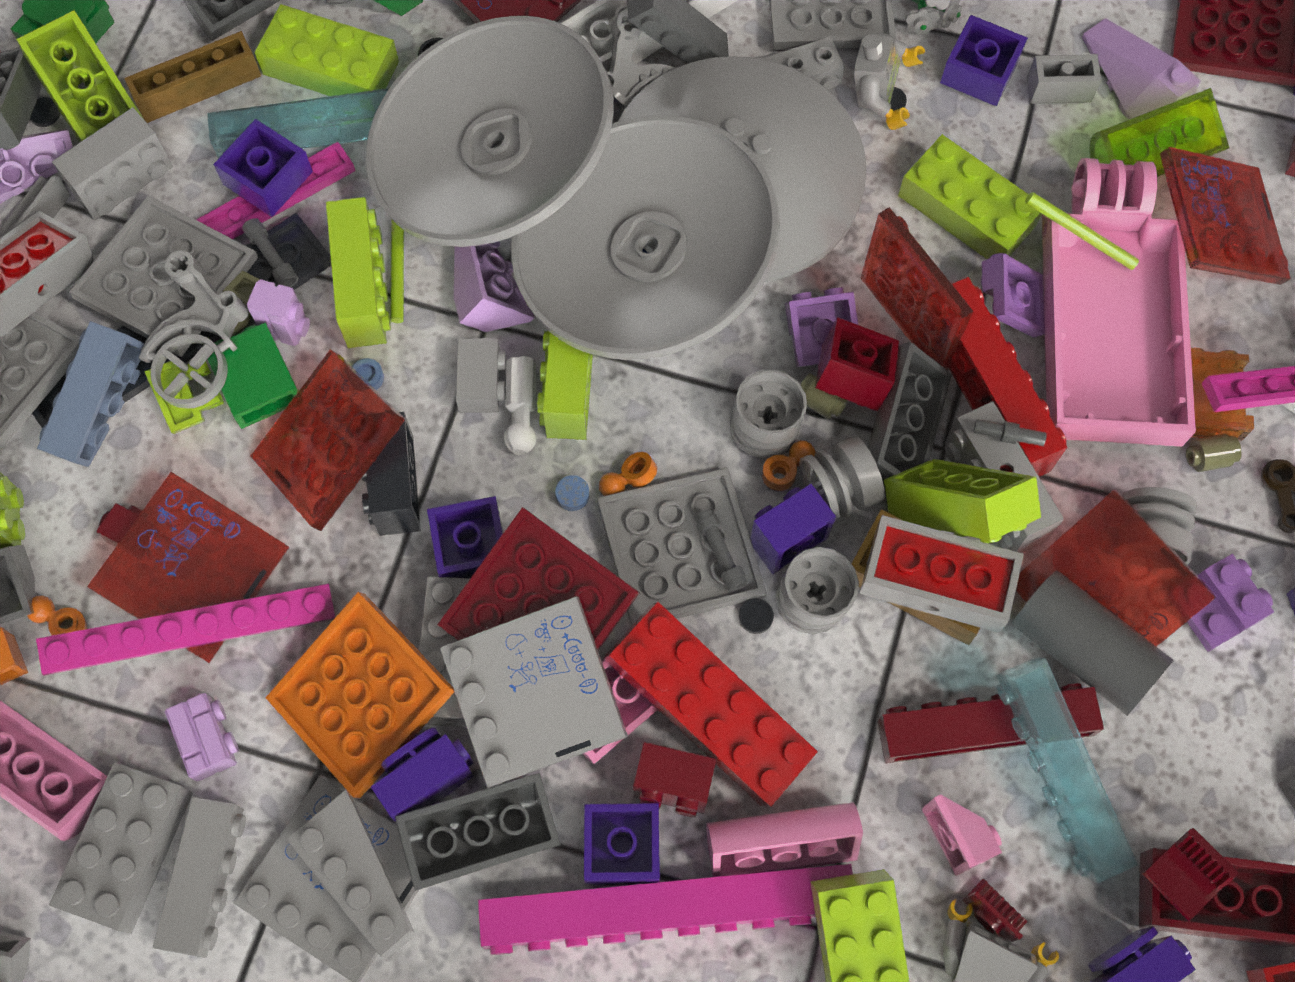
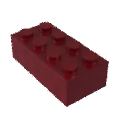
[1139,848,1295,947]

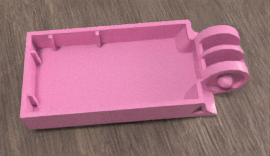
[1042,158,1196,447]

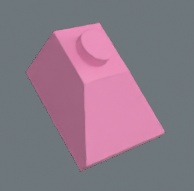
[922,795,1002,876]

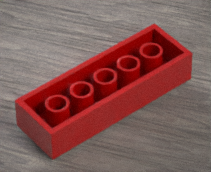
[922,277,1068,477]
[603,602,818,807]

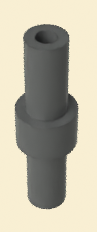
[974,419,1047,446]

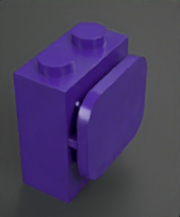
[371,727,474,822]
[1088,926,1196,982]

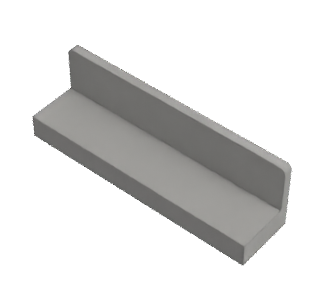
[0,175,71,238]

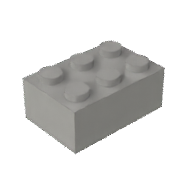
[52,107,173,220]

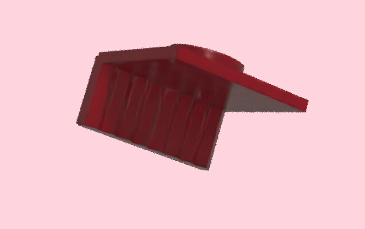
[1143,828,1239,921]
[963,879,1027,942]

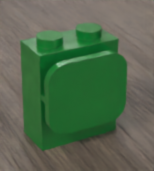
[10,0,115,62]
[207,322,303,429]

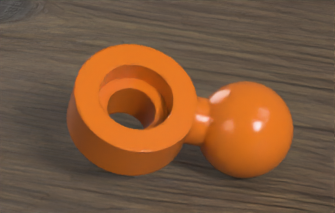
[762,440,816,491]
[598,452,657,496]
[27,595,87,636]

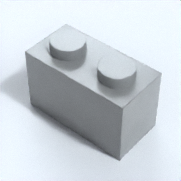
[1027,54,1101,104]
[456,338,506,413]

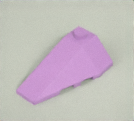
[1082,18,1201,135]
[0,129,73,204]
[454,241,535,332]

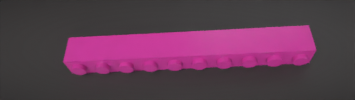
[478,864,853,955]

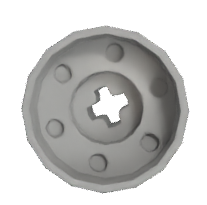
[730,370,807,459]
[799,436,885,522]
[1115,487,1197,569]
[775,547,859,634]

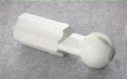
[503,356,537,455]

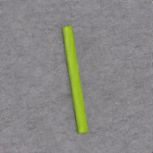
[1025,192,1139,270]
[391,219,404,323]

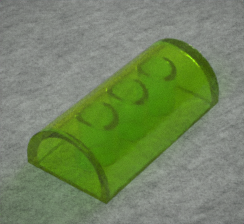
[1089,88,1230,177]

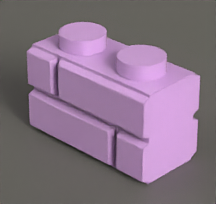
[247,279,310,346]
[165,693,239,781]

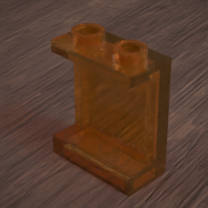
[1191,348,1254,441]

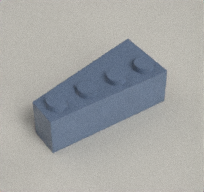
[37,321,144,467]

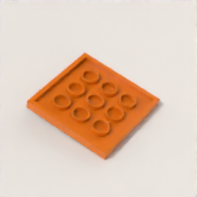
[265,592,455,798]

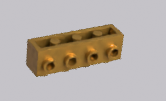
[124,31,261,123]

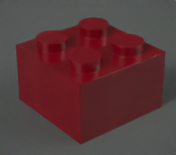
[815,317,899,411]
[633,742,716,817]

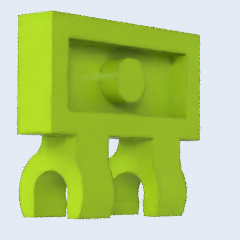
[145,361,224,434]

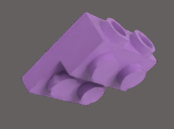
[981,253,1045,338]
[785,287,858,367]
[1167,553,1274,652]

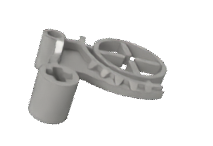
[607,8,675,119]
[139,250,249,409]

